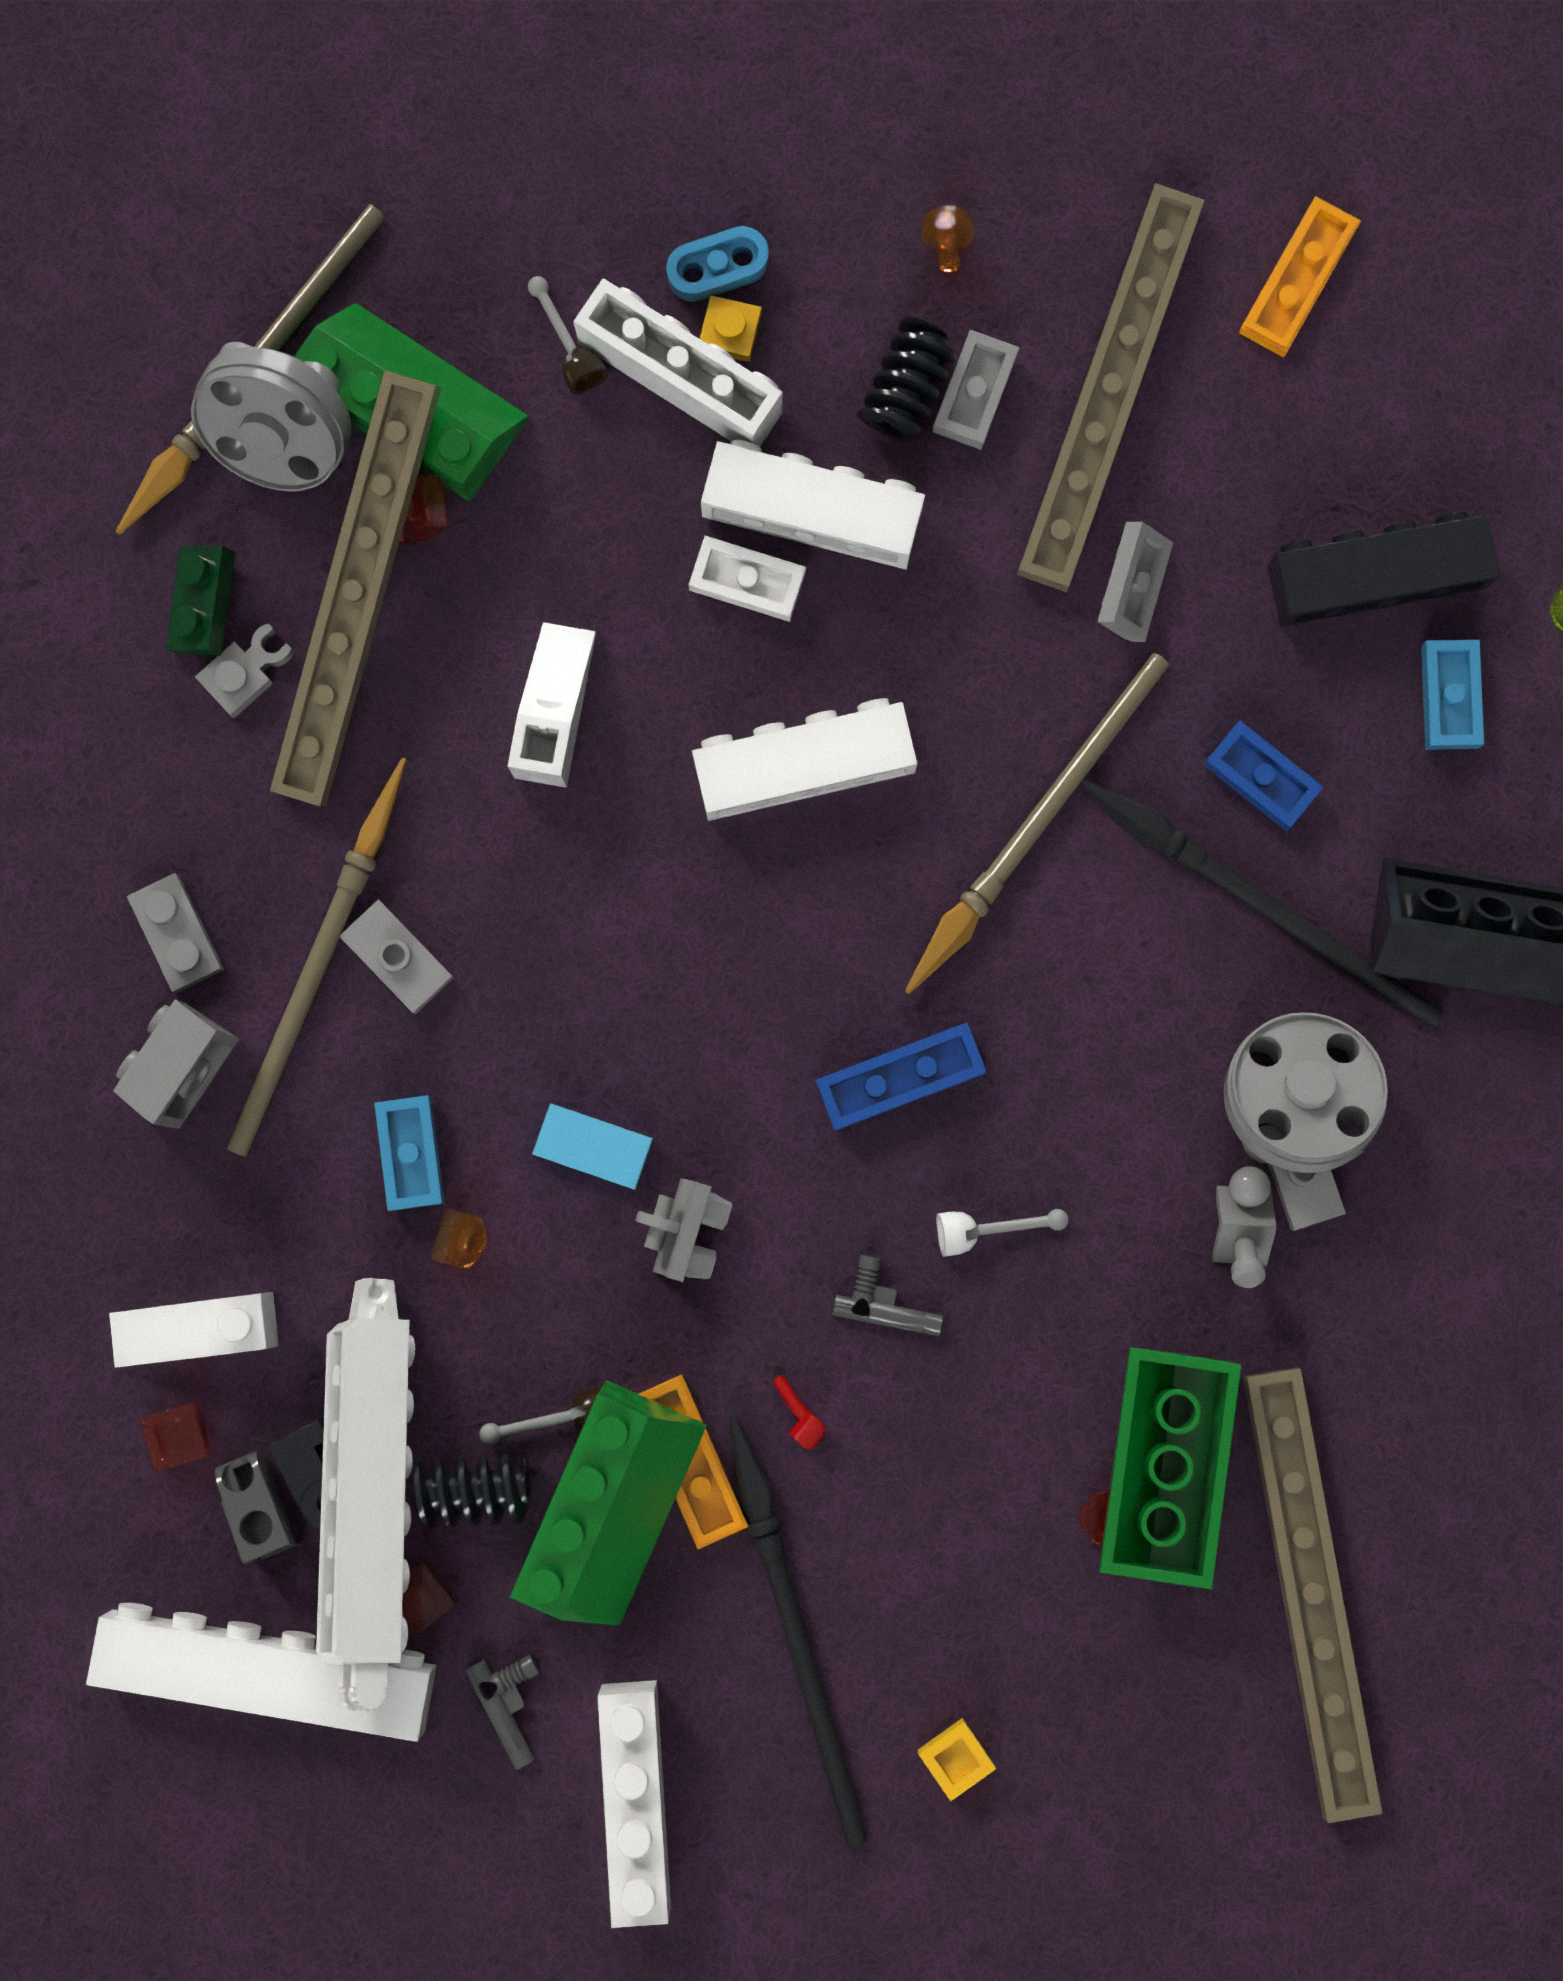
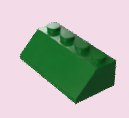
[294,303,529,503]
[1099,1347,1241,1590]
[510,1380,707,1626]

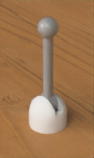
[936,1209,1069,1257]

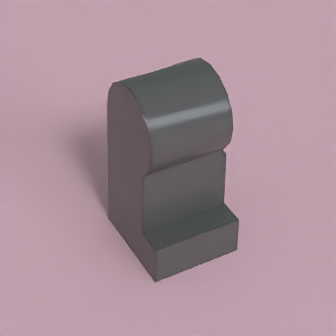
[215,1450,302,1564]

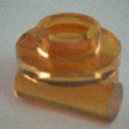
[921,205,974,272]
[431,1207,487,1268]

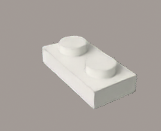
[688,536,806,622]

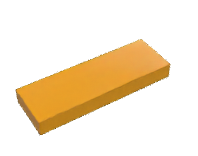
[1238,196,1361,358]
[638,1374,748,1549]

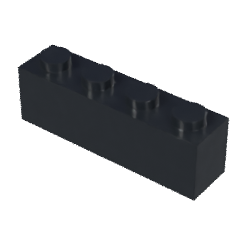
[1267,511,1500,627]

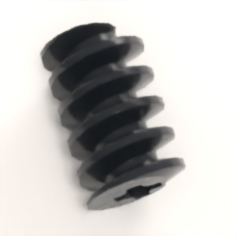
[857,317,957,438]
[413,1452,531,1530]

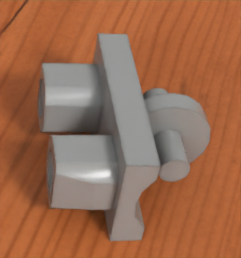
[635,1178,732,1282]

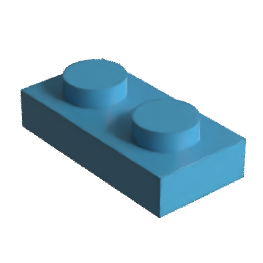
[1421,640,1484,750]
[374,1095,445,1211]

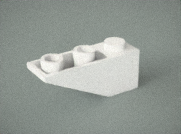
[507,622,596,788]

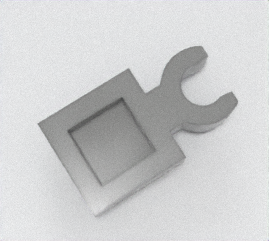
[195,624,294,719]

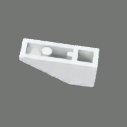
[109,1292,279,1367]

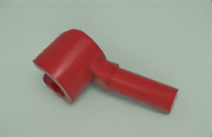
[772,1374,826,1450]

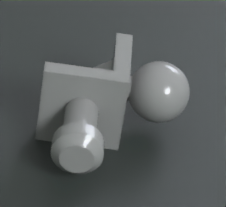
[1212,1166,1277,1288]

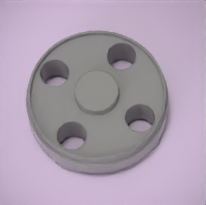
[191,342,352,491]
[1224,1013,1388,1173]

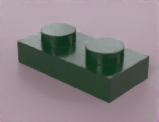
[165,546,236,656]

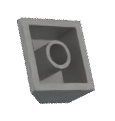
[113,1000,240,1129]

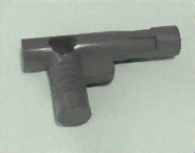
[832,1255,943,1336]
[465,1653,541,1770]

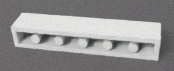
[86,1603,437,1742]

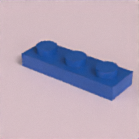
[815,1022,987,1132]

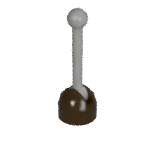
[528,276,608,395]
[479,1386,602,1445]

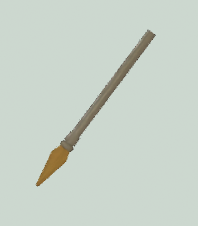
[116,204,385,534]
[905,653,1169,994]
[226,758,407,1157]

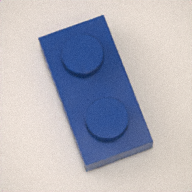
[1203,720,1323,831]

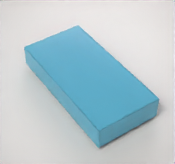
[532,1103,653,1190]

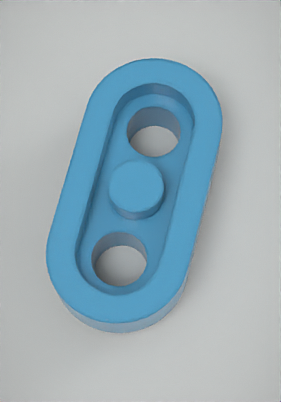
[666,226,769,302]

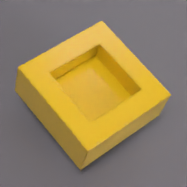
[700,295,762,362]
[917,1718,996,1801]

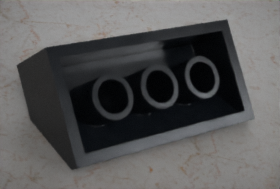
[1370,858,1563,1006]

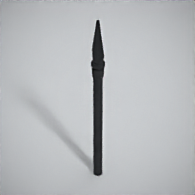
[1081,780,1444,1029]
[729,1414,868,1848]

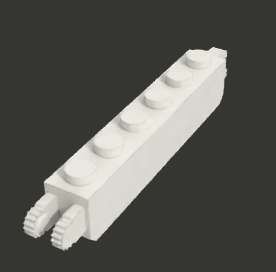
[316,1278,415,1711]

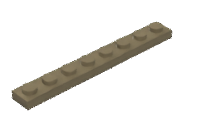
[1017,183,1205,592]
[270,370,441,807]
[1243,1367,1382,1823]

